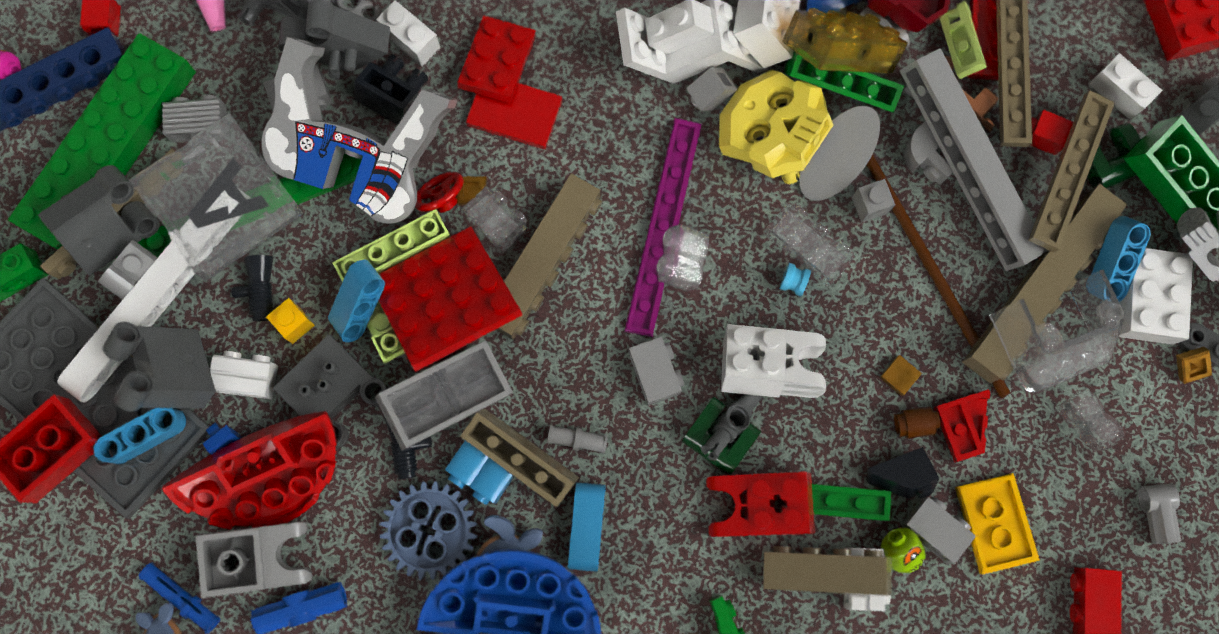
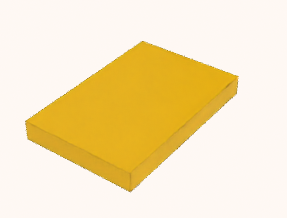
[955,473,1040,574]

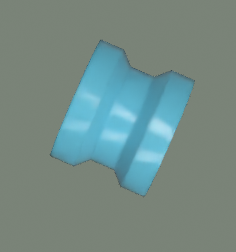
[779,262,811,297]

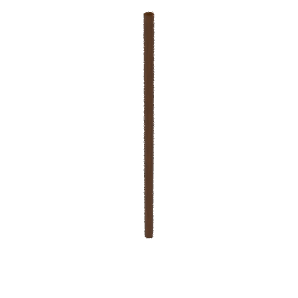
[866,154,1011,398]

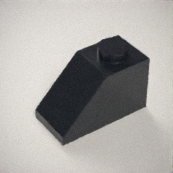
[866,447,939,499]

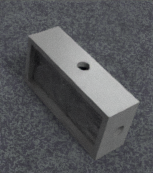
[375,340,513,451]

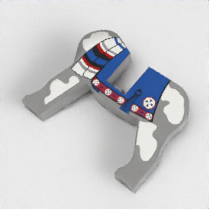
[262,37,458,224]

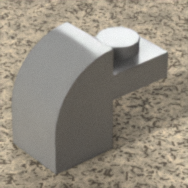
[904,121,953,185]
[98,240,157,300]

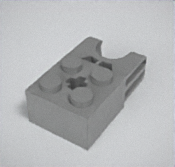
[196,521,313,598]

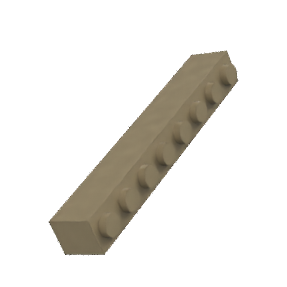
[962,184,1127,384]

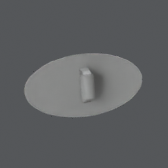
[800,106,880,201]

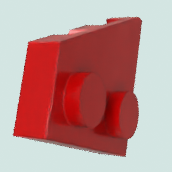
[933,389,990,463]

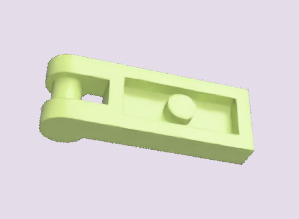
[940,0,987,79]

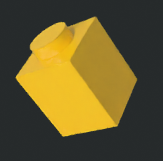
[266,298,315,344]

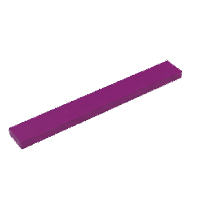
[624,118,702,338]

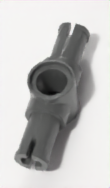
[701,394,763,460]

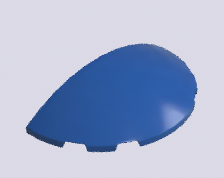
[417,549,601,634]

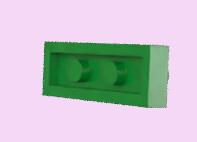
[812,484,891,521]

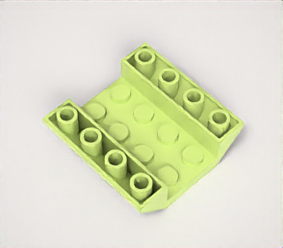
[332,209,451,364]

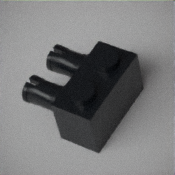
[354,54,428,125]

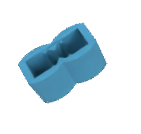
[445,440,515,505]

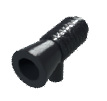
[231,255,273,322]
[384,416,432,480]

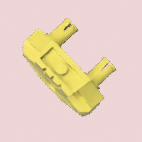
[719,70,834,184]

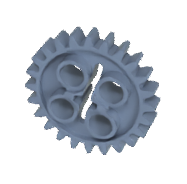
[379,482,478,580]

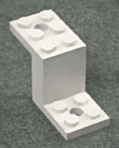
[616,0,768,84]

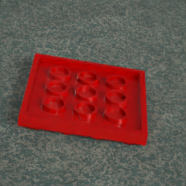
[378,227,523,372]

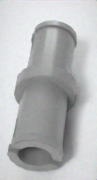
[547,425,608,454]

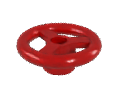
[415,172,464,213]

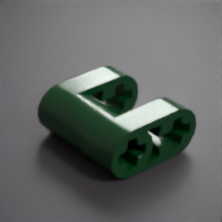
[1087,123,1141,189]
[681,397,761,475]

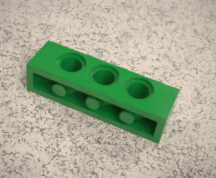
[783,46,904,113]
[0,243,49,302]

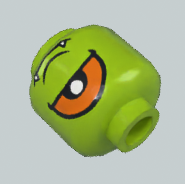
[881,528,926,573]

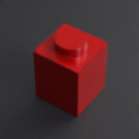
[80,0,121,37]
[1031,110,1073,155]

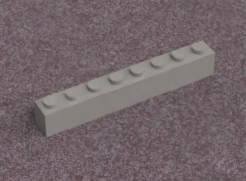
[900,48,1048,271]

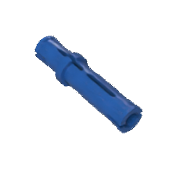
[138,563,221,634]

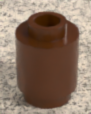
[894,406,940,439]

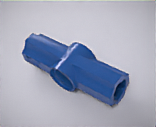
[251,582,348,634]

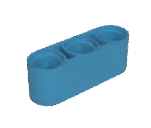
[1088,216,1151,303]
[328,260,385,343]
[94,408,186,464]
[568,482,606,572]

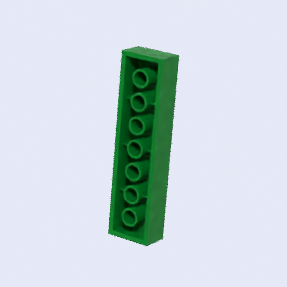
[8,33,196,250]

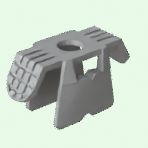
[1177,207,1219,282]

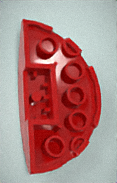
[161,411,337,529]

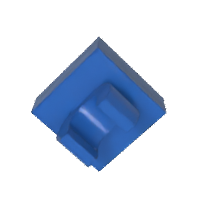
[203,422,242,455]

